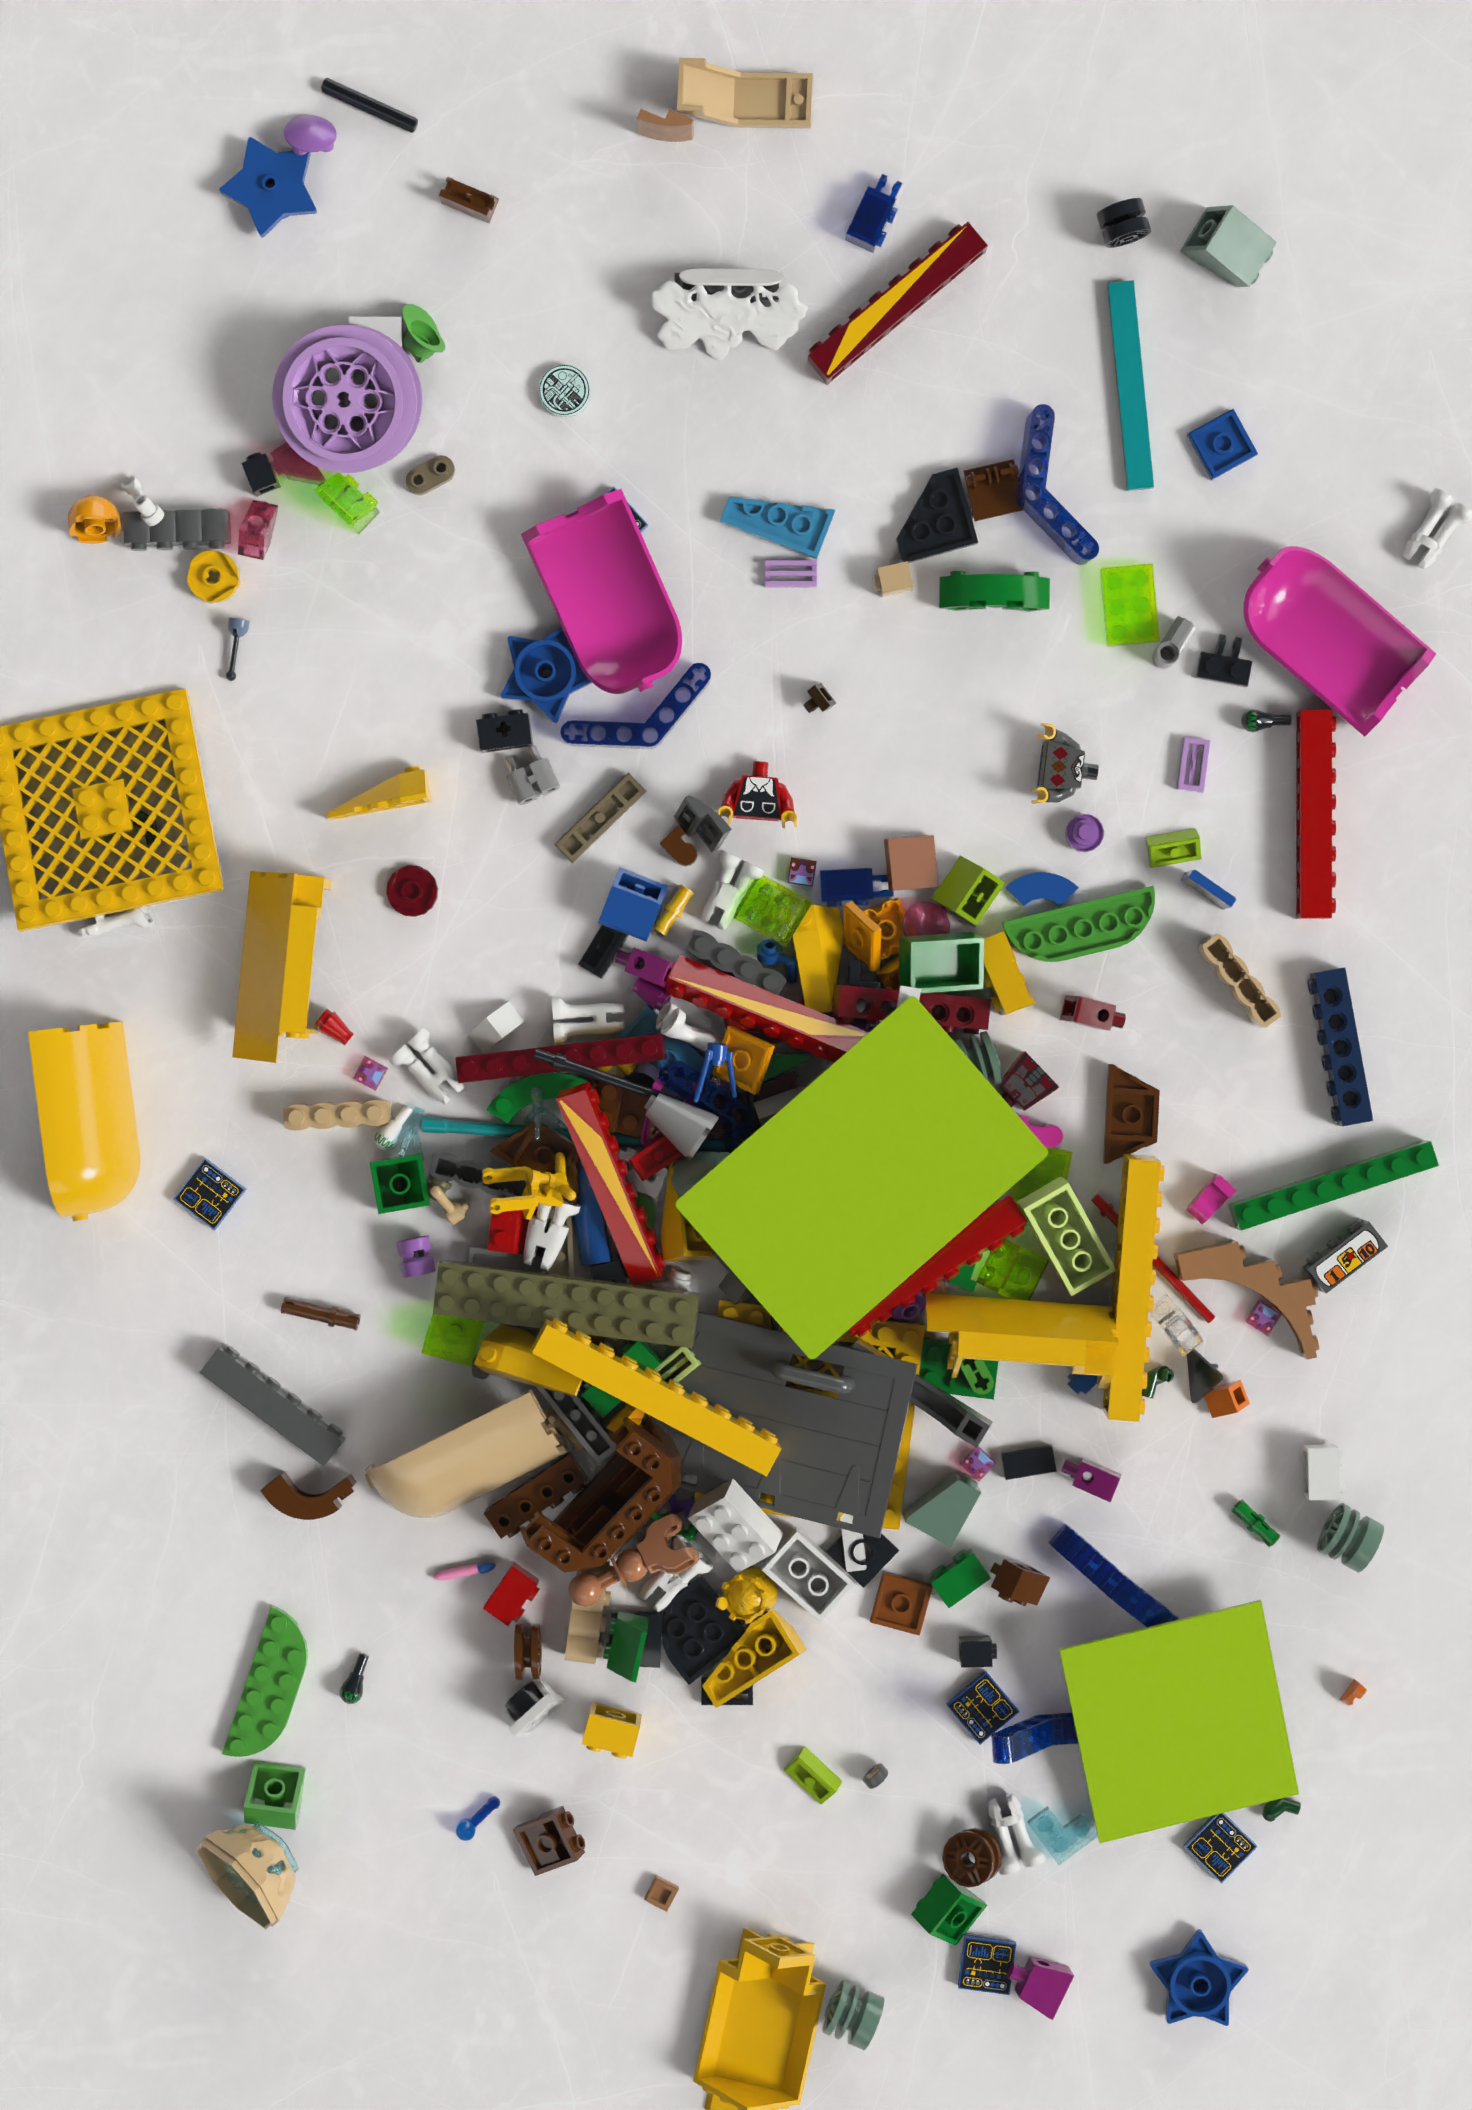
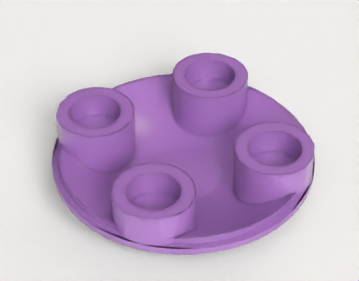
[284,115,336,155]

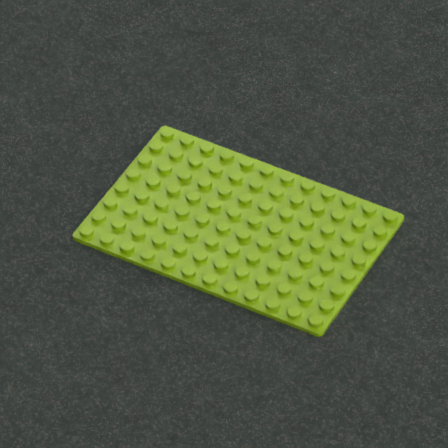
[675,996,1048,1359]

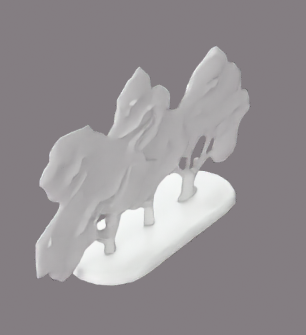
[652,268,808,361]

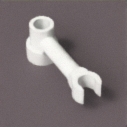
[121,475,164,526]

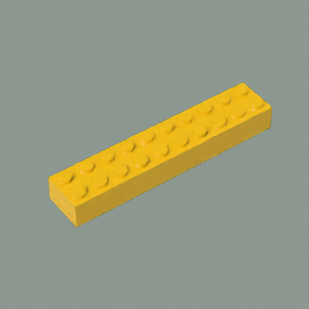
[1103,1154,1165,1422]
[531,1318,782,1477]

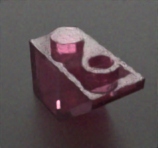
[238,500,278,560]

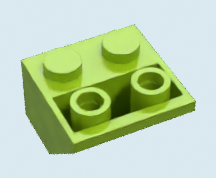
[931,855,1005,927]

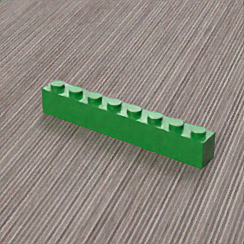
[1228,1140,1439,1231]

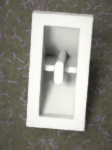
[469,1002,525,1054]

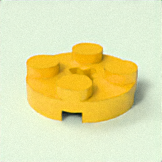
[187,550,240,604]

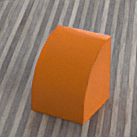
[1204,1380,1250,1418]

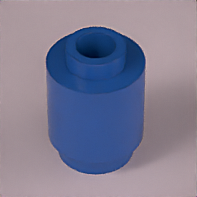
[1067,1373,1097,1395]

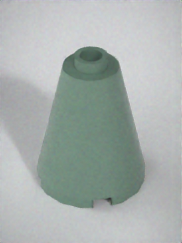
[671,1152,730,1197]

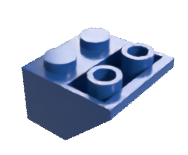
[598,867,668,942]

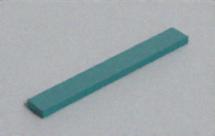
[1107,280,1154,491]

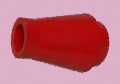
[314,1009,354,1045]

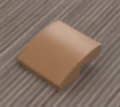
[637,109,694,142]

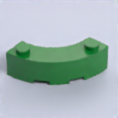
[939,571,1050,612]
[486,1072,593,1123]

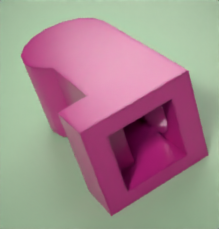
[1018,1115,1063,1147]
[1186,1174,1237,1224]

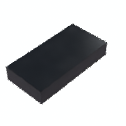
[1001,1445,1057,1480]

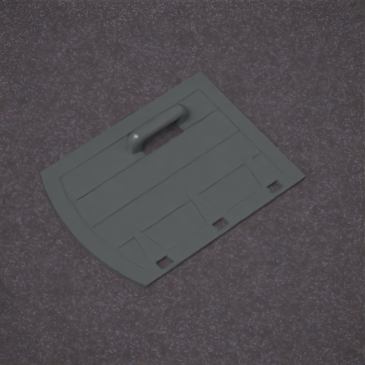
[649,1311,918,1538]

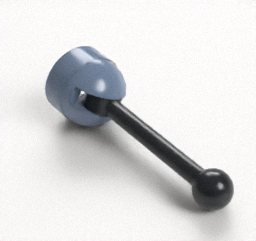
[226,617,250,681]

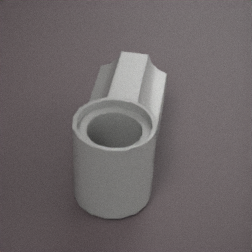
[1152,616,1197,669]

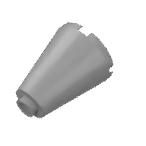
[644,1093,719,1160]

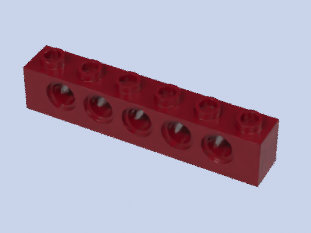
[831,984,991,1034]

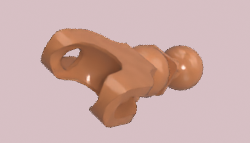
[568,1514,699,1607]

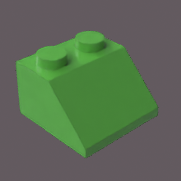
[243,1762,306,1830]

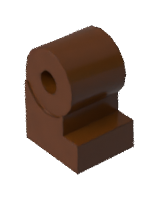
[660,826,698,867]

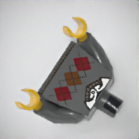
[1031,723,1099,804]

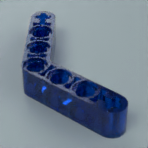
[1016,404,1099,565]
[560,663,711,749]
[659,1061,755,1153]
[1048,1523,1180,1627]
[991,1713,1078,1764]

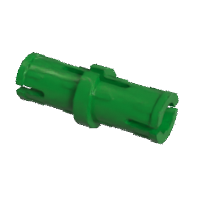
[1231,1499,1280,1547]

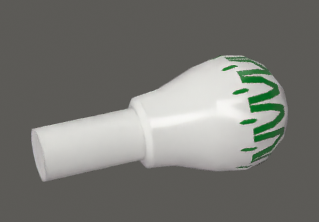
[374,1105,413,1150]

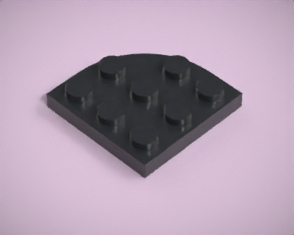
[662,1574,746,1685]

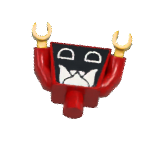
[717,761,797,828]

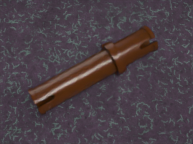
[281,1297,361,1331]

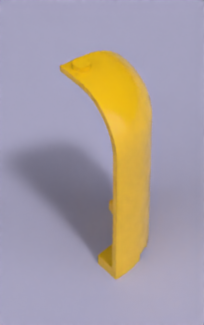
[28,1022,141,1221]

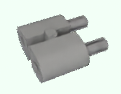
[504,745,560,805]

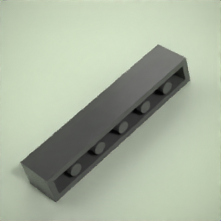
[199,1345,346,1467]

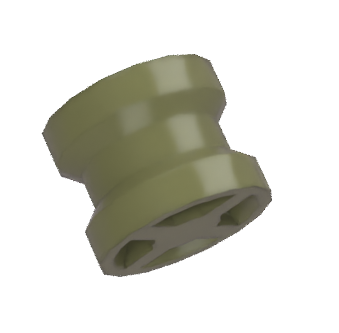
[427,1173,452,1202]

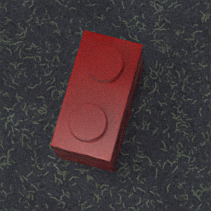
[483,1562,540,1626]

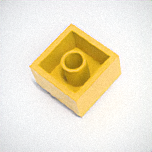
[582,1702,642,1759]

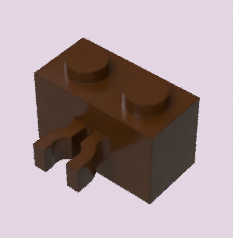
[990,1559,1050,1606]

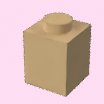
[873,561,913,597]

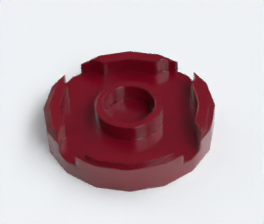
[386,865,438,917]

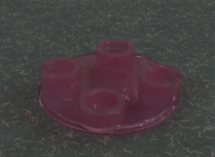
[902,901,950,936]

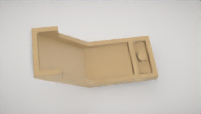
[677,58,813,129]

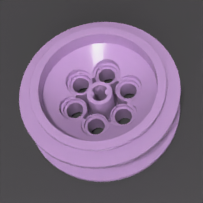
[272,324,422,473]

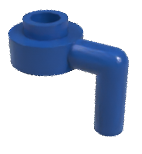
[757,939,797,984]

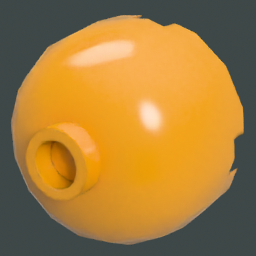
[68,495,122,544]

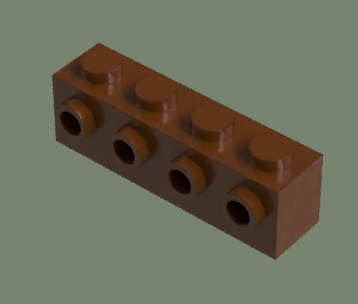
[483,1451,588,1539]

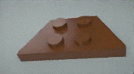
[1103,1064,1160,1164]
[490,1119,581,1204]

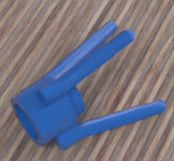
[693,1042,737,1102]

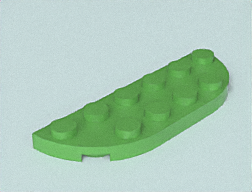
[1002,886,1155,962]
[222,1606,308,1757]

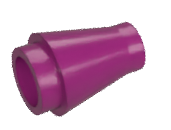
[632,978,672,1011]

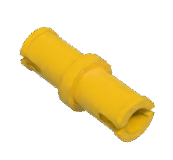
[652,884,694,937]

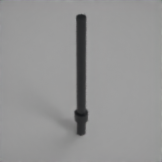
[533,1048,684,1102]

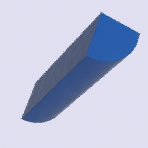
[573,1161,611,1265]

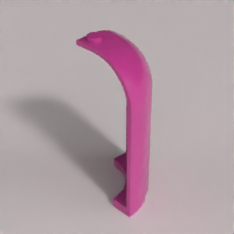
[521,489,682,694]
[1243,546,1436,737]

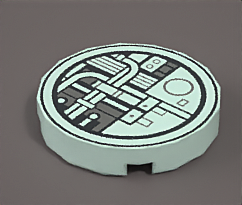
[538,364,590,417]

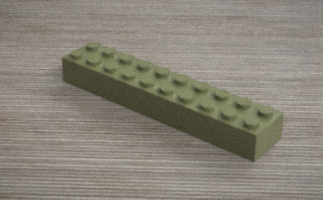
[433,1260,700,1348]

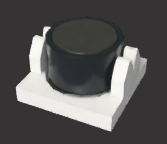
[502,1680,565,1736]

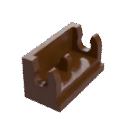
[439,177,499,223]

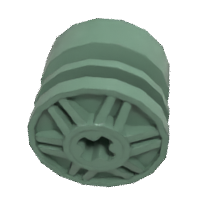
[953,1031,1002,1085]
[1317,1503,1384,1573]
[822,1980,884,2050]

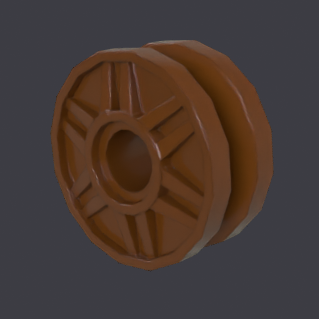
[514,1624,542,1680]
[942,1828,1002,1888]

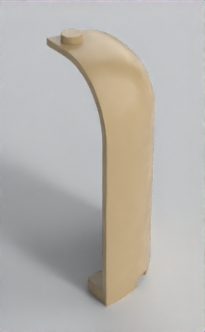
[365,1389,569,1518]

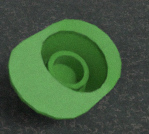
[402,304,446,363]

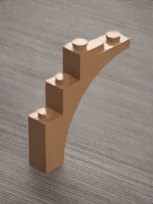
[1174,1240,1319,1360]

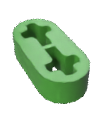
[960,1359,994,1395]

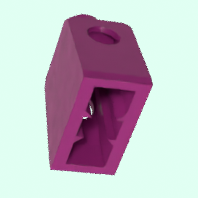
[615,947,674,988]
[1060,1459,1122,1503]
[1007,1957,1074,2020]

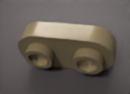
[406,455,455,496]

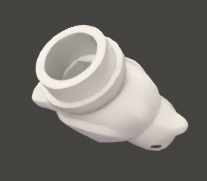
[651,1268,692,1292]

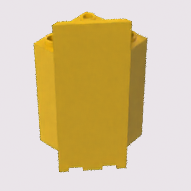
[232,871,331,1063]
[925,1293,1118,1389]
[693,1928,826,2110]

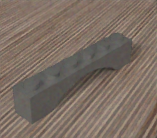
[852,1339,993,1448]

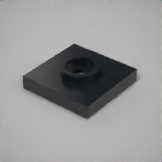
[826,1533,899,1588]

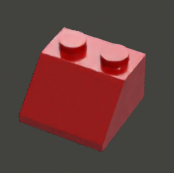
[488,1197,542,1255]

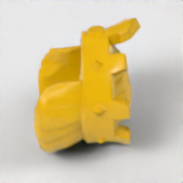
[715,1566,778,1624]

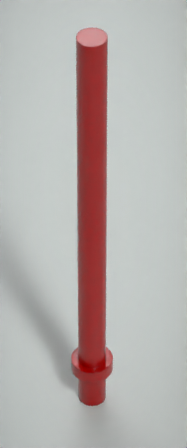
[1091,1193,1216,1323]

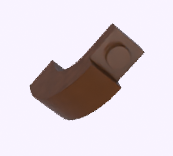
[260,1471,357,1520]

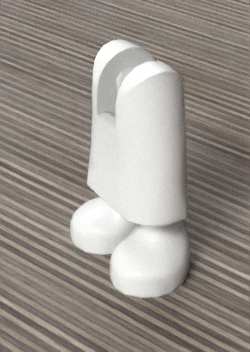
[523,1199,581,1271]

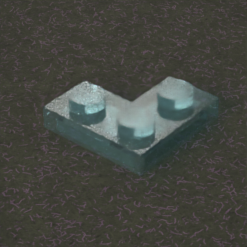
[1027,1806,1098,1865]

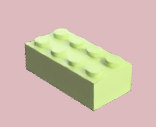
[1017,1176,1116,1296]

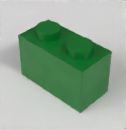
[929,1549,991,1608]

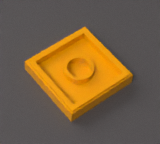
[843,901,881,972]
[711,1026,775,1095]

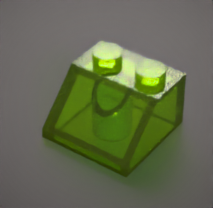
[314,473,380,534]
[976,1239,1049,1301]
[421,1314,485,1367]

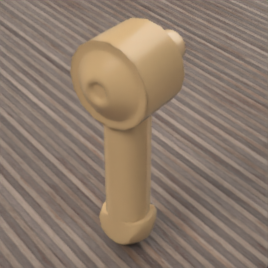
[430,1186,470,1225]
[544,1407,584,1451]

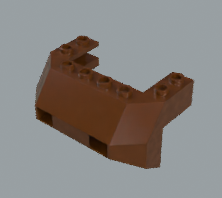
[520,1416,681,1572]

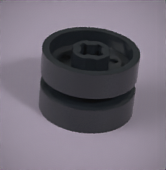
[1097,198,1151,248]

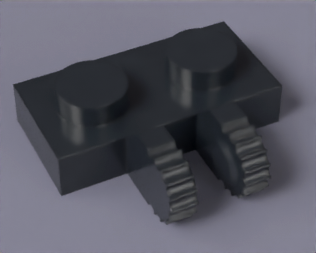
[1195,634,1252,688]

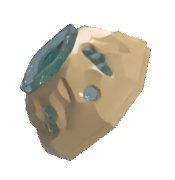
[196,1822,299,1929]

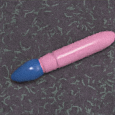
[433,1562,496,1581]

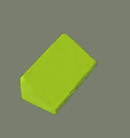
[1145,828,1202,868]
[783,1747,842,1804]

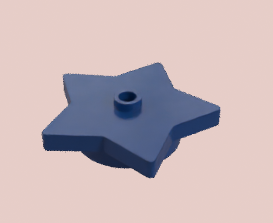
[219,137,317,238]
[501,627,592,723]
[1149,1929,1249,2026]

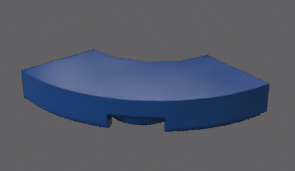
[1005,872,1079,906]

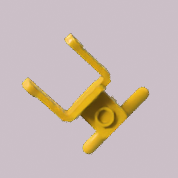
[482,1152,576,1220]

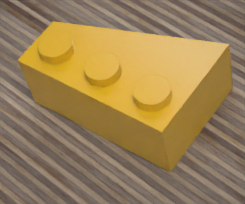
[984,931,1035,1015]

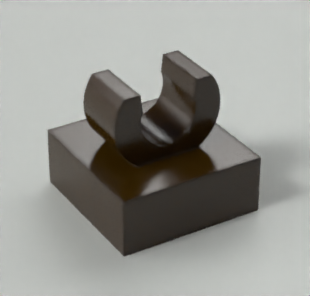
[803,683,836,713]

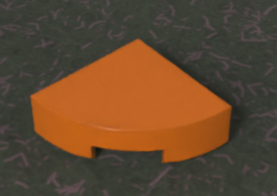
[1340,1679,1367,1706]

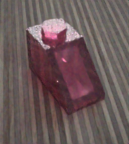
[270,442,328,486]

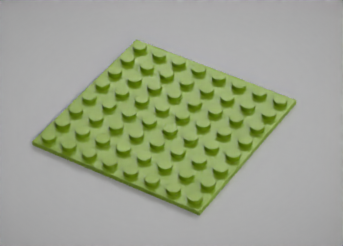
[1059,1600,1299,1843]

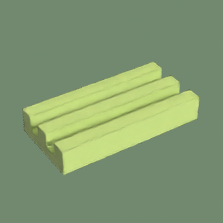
[654,1347,701,1382]

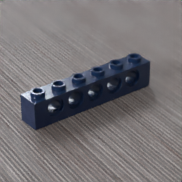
[1307,967,1373,1127]

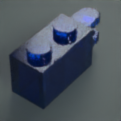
[845,174,902,253]
[819,868,894,907]

